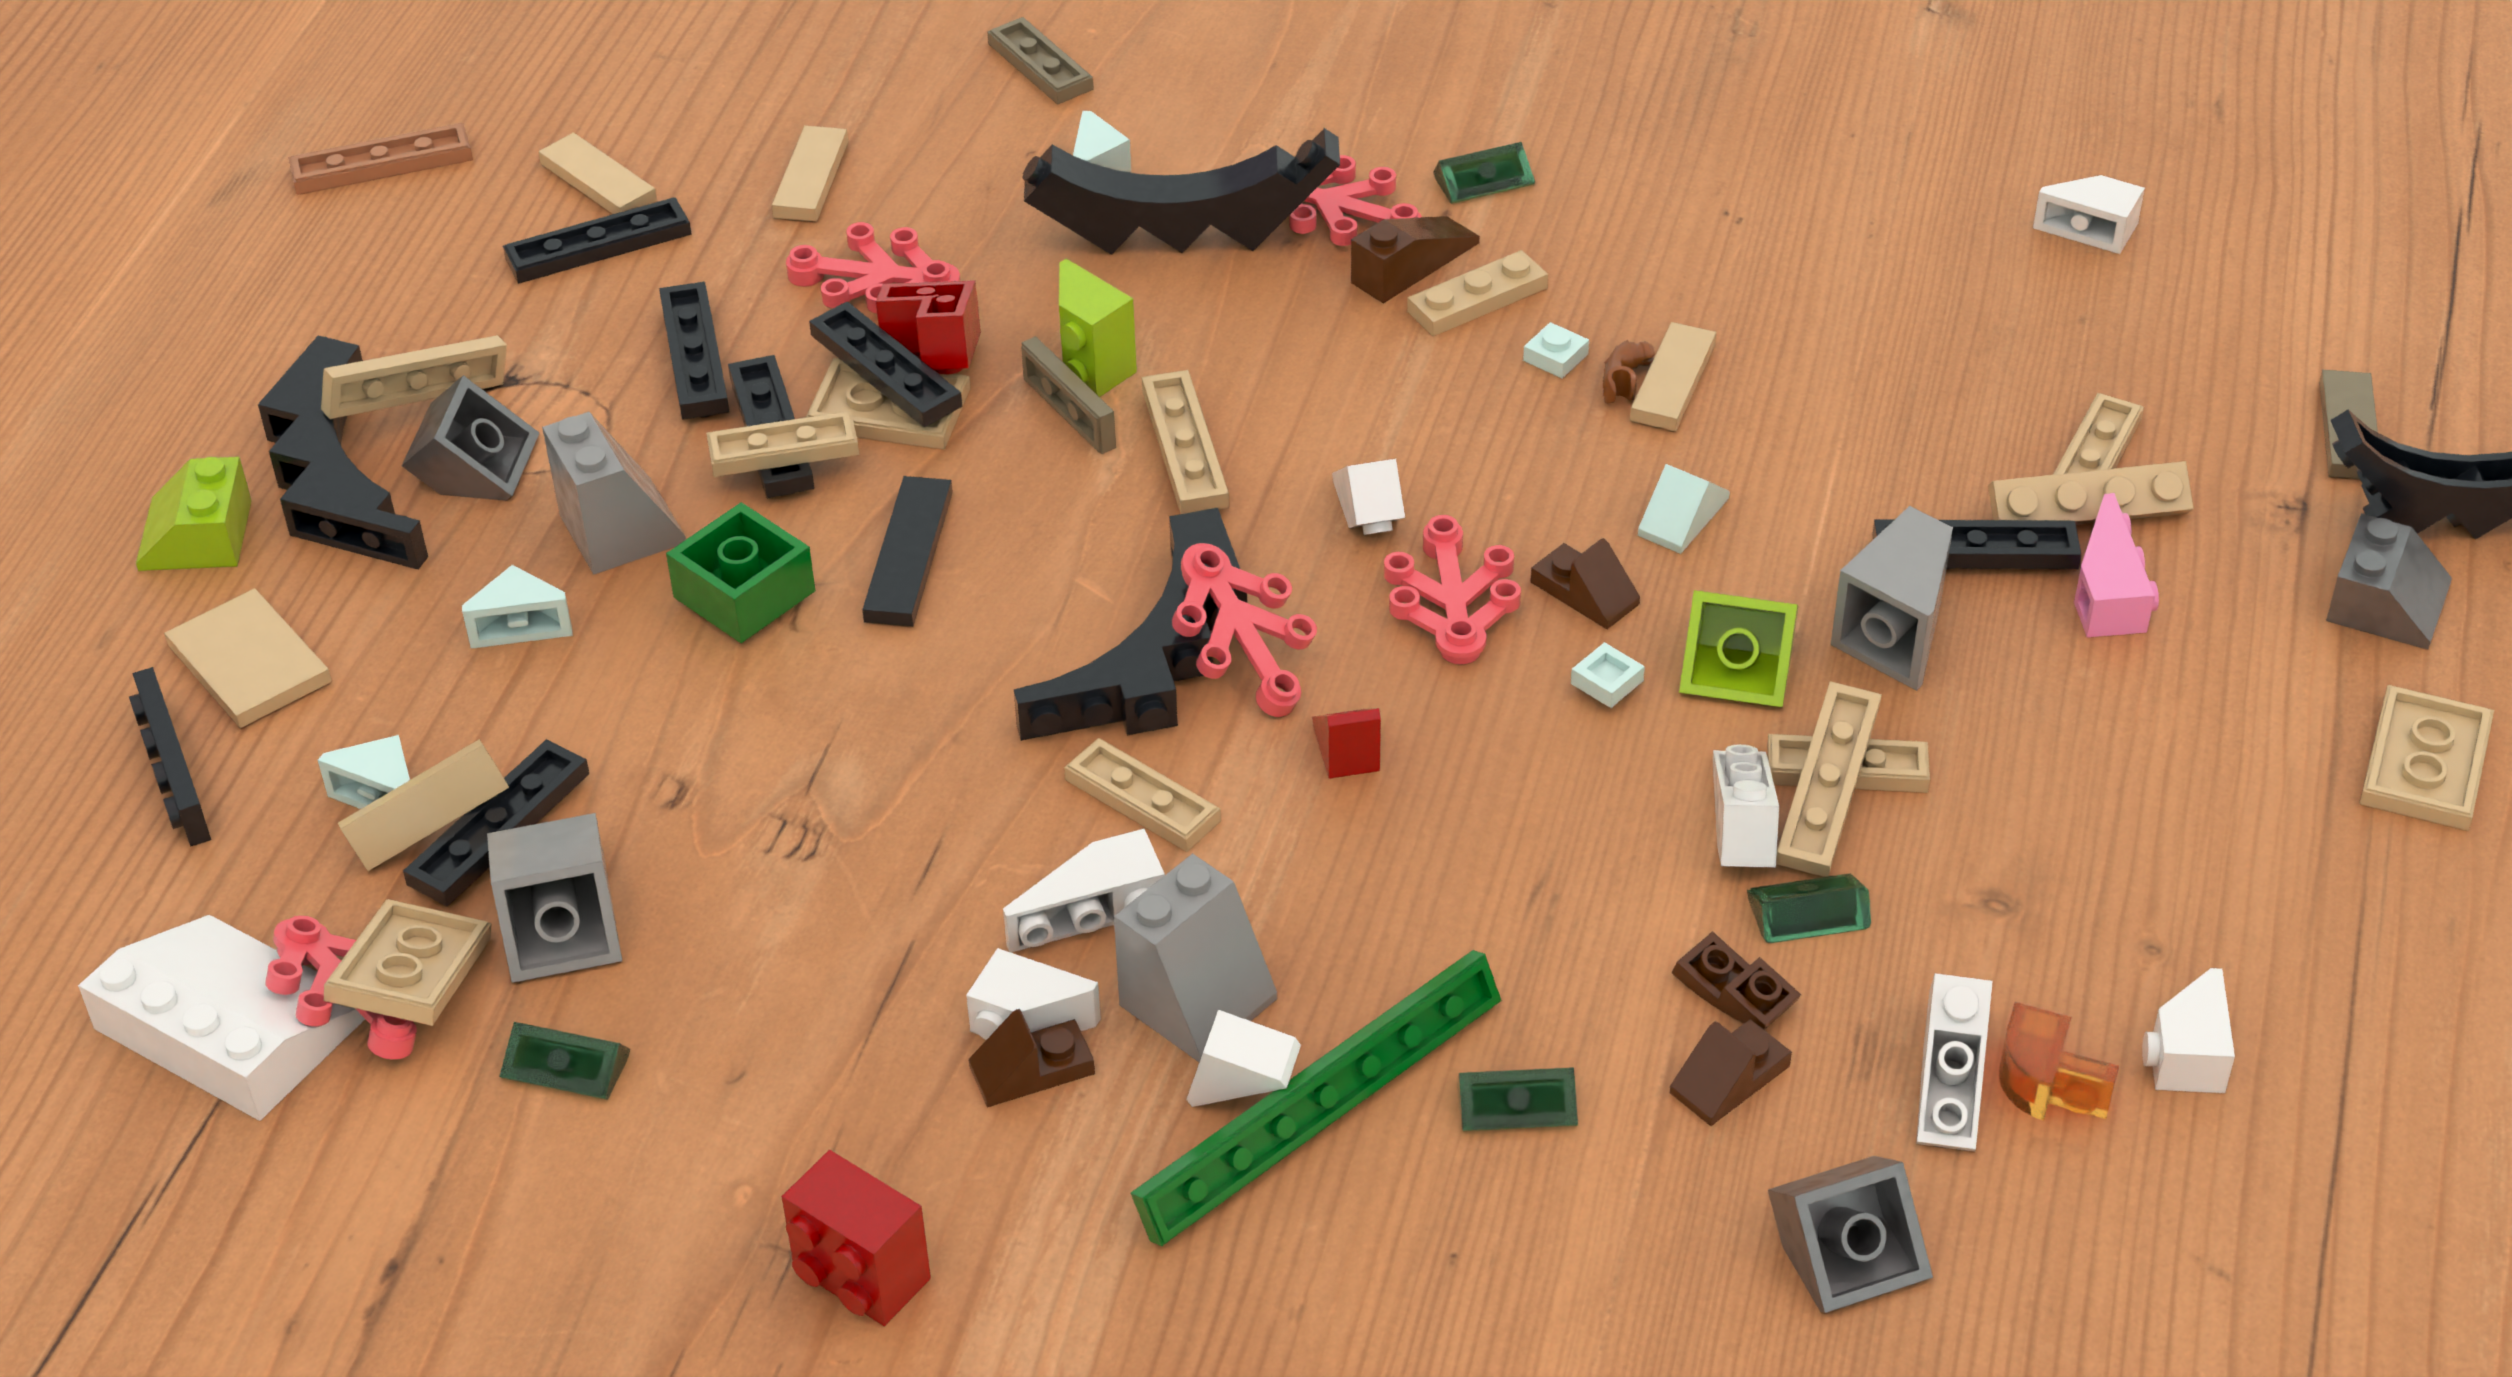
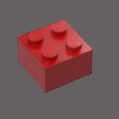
[781,1149,931,1327]

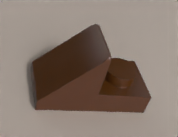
[1530,538,1640,629]
[969,1008,1095,1108]
[1669,1019,1792,1126]

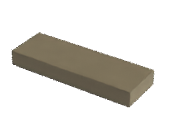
[987,17,1094,105]
[1021,336,1116,454]
[2319,369,2378,479]

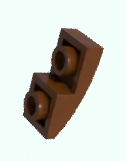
[1672,931,1801,1030]

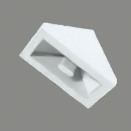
[1186,1010,1301,1107]

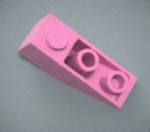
[2074,493,2159,637]

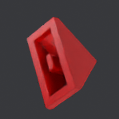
[1312,708,1381,779]

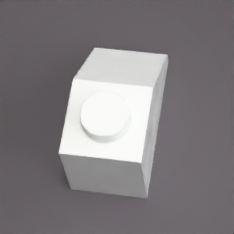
[2033,175,2145,254]
[1332,459,1405,535]
[966,948,1101,1040]
[2142,968,2235,1093]

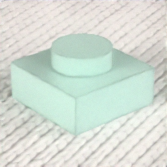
[1523,322,1589,379]
[1571,642,1645,708]

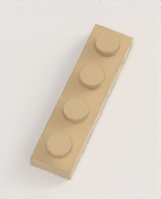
[321,335,507,419]
[1142,370,1229,514]
[1988,461,2194,525]
[1776,681,1882,878]

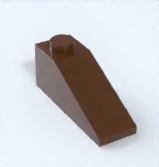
[1351,216,1480,304]

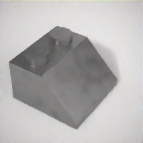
[402,375,539,501]
[2326,513,2452,650]
[1768,1156,1933,1313]

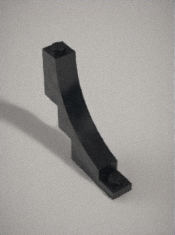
[1022,128,1340,255]
[258,335,428,570]

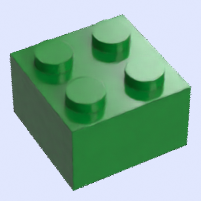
[666,502,816,643]

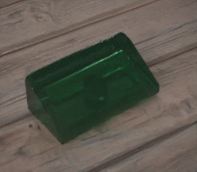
[1433,142,1535,204]
[1747,873,1871,943]
[499,1022,630,1100]
[1457,1067,1578,1131]

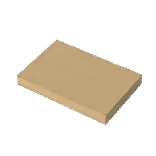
[805,358,971,450]
[164,588,332,728]
[2359,685,2494,831]
[323,899,491,1026]

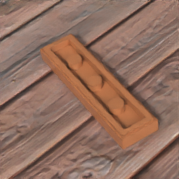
[288,123,473,195]

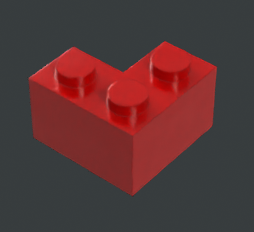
[876,280,981,375]

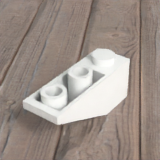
[1713,744,1779,868]
[1003,829,1165,952]
[1916,973,1993,1152]

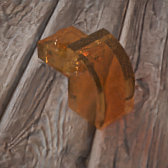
[1999,1002,2119,1121]

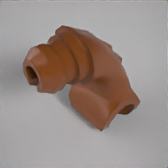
[1603,340,1655,403]

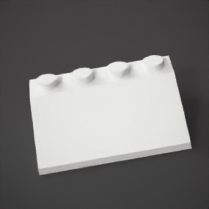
[78,915,365,1121]

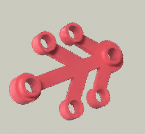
[1289,155,1422,246]
[786,222,960,313]
[1384,515,1521,665]
[1172,543,1317,717]
[265,916,417,1059]

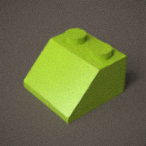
[1059,258,1137,397]
[136,457,252,571]
[1679,590,1799,707]

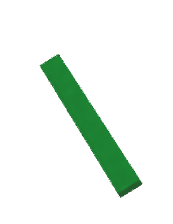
[1130,950,1502,1246]

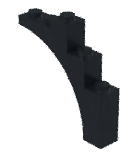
[2330,410,2512,540]
[1014,508,1247,741]

